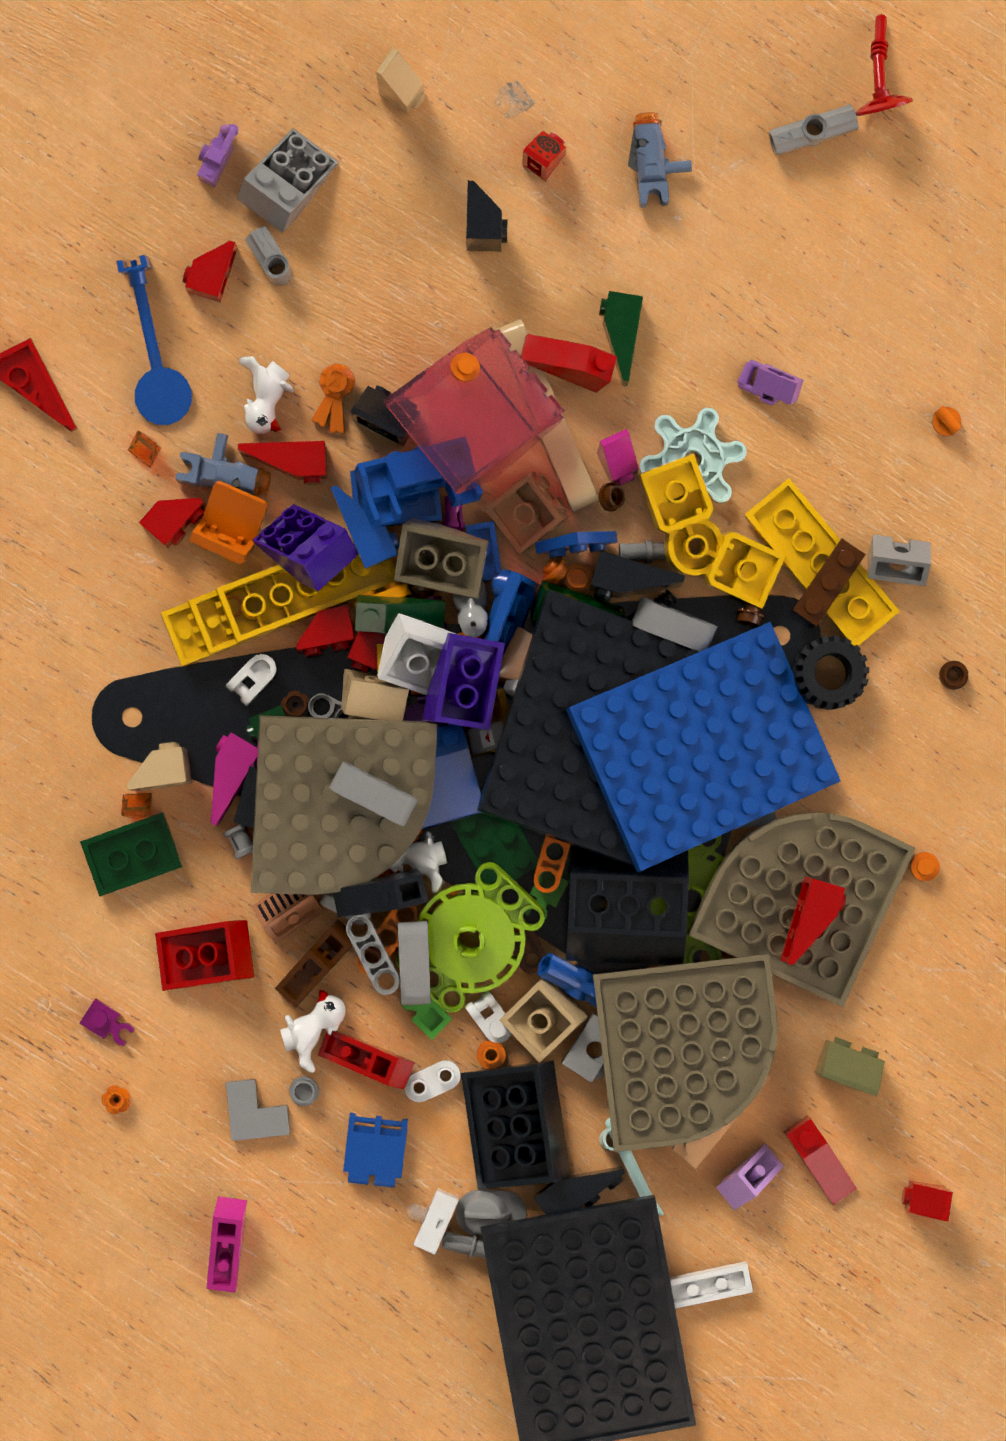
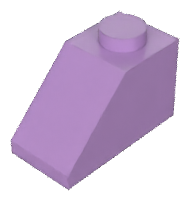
[716,1144,784,1210]

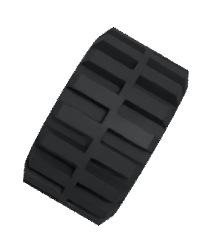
[792,636,869,710]

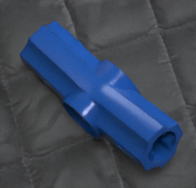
[537,952,597,1008]

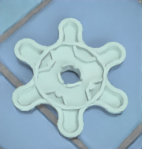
[640,408,747,503]

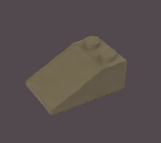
[394,518,488,599]

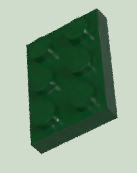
[80,812,183,897]
[450,813,538,884]

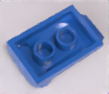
[484,569,539,657]

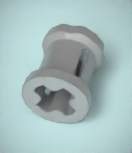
[223,825,253,860]

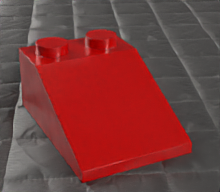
[155,920,255,991]

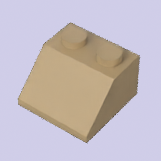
[341,669,409,721]
[127,742,192,792]
[499,978,588,1063]

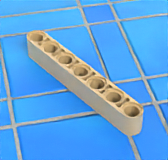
[494,319,599,512]

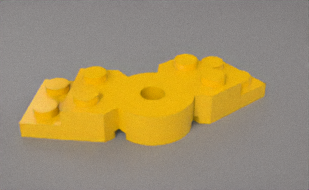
[638,454,786,609]

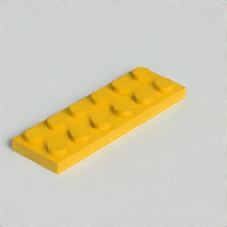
[743,478,900,646]

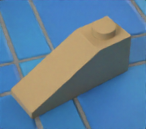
[376,48,425,114]

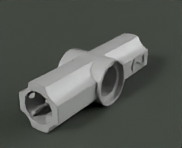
[768,104,859,156]

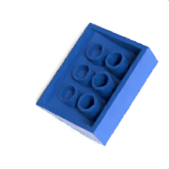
[421,724,483,830]

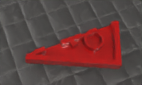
[0,338,78,432]

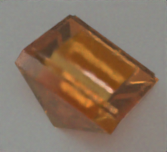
[128,431,161,468]
[121,793,152,820]

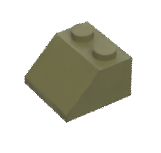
[815,1037,885,1096]

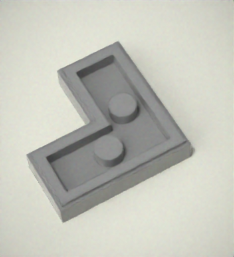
[226,1079,291,1141]

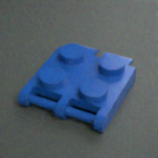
[343,1113,408,1188]

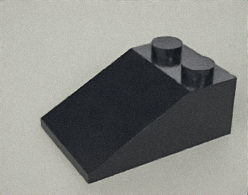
[589,551,685,601]

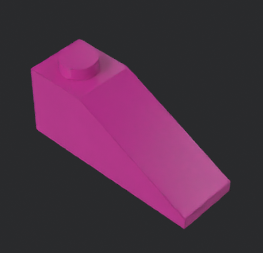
[597,429,639,486]
[211,733,258,826]
[206,1196,247,1293]

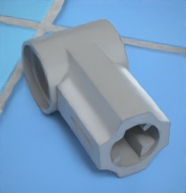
[245,226,292,286]

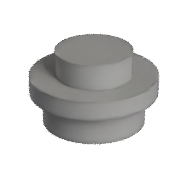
[289,1076,319,1106]

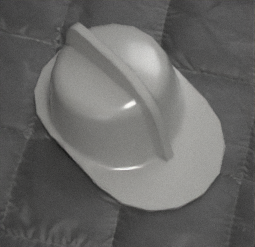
[456,1190,527,1237]

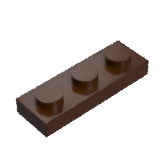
[792,538,866,627]

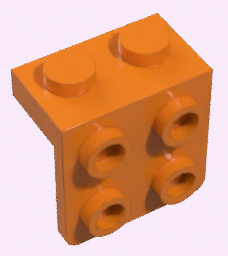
[189,481,268,565]

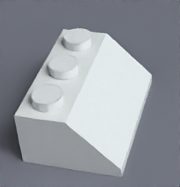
[377,613,459,695]

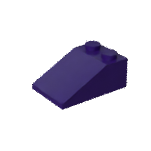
[423,633,505,730]

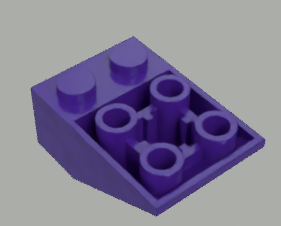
[252,504,359,591]

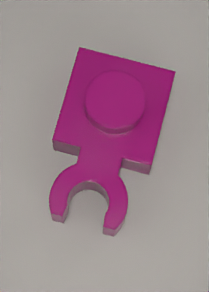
[80,998,135,1046]

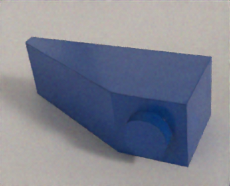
[330,485,400,569]

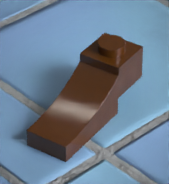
[274,919,353,1008]

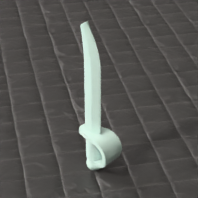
[599,1118,664,1216]

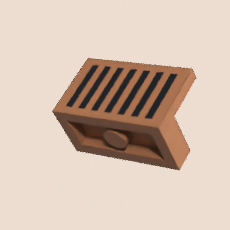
[251,894,324,944]

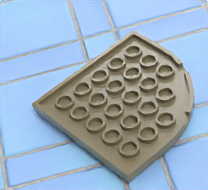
[250,715,438,895]
[686,812,916,1007]
[593,954,777,1152]

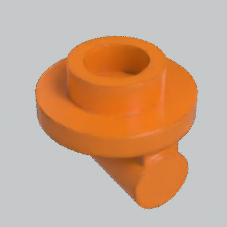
[932,406,962,436]

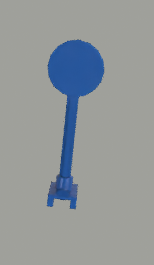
[116,255,192,425]

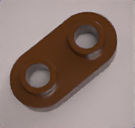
[513,920,546,974]

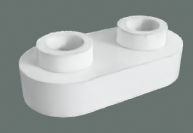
[405,1060,461,1102]

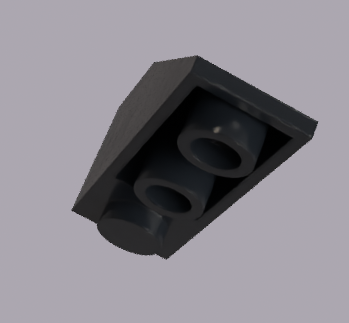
[333,868,428,917]
[534,1166,625,1214]

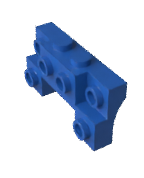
[354,437,483,528]

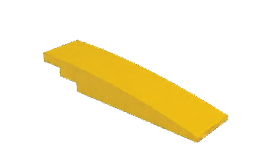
[160,537,395,667]

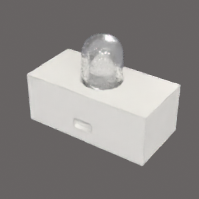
[406,1188,459,1254]

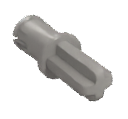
[442,1232,486,1259]

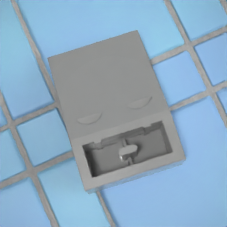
[237,128,339,233]

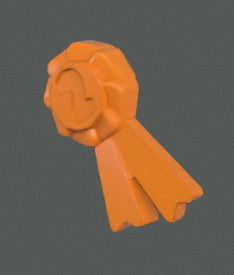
[312,363,355,433]

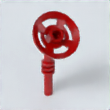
[855,14,913,116]

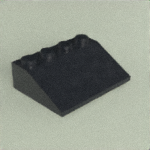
[461,1060,571,1189]

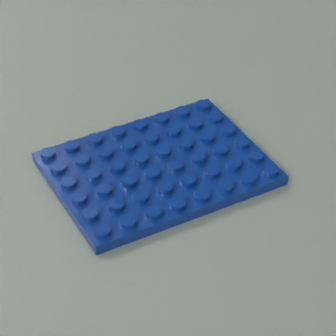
[566,622,841,872]

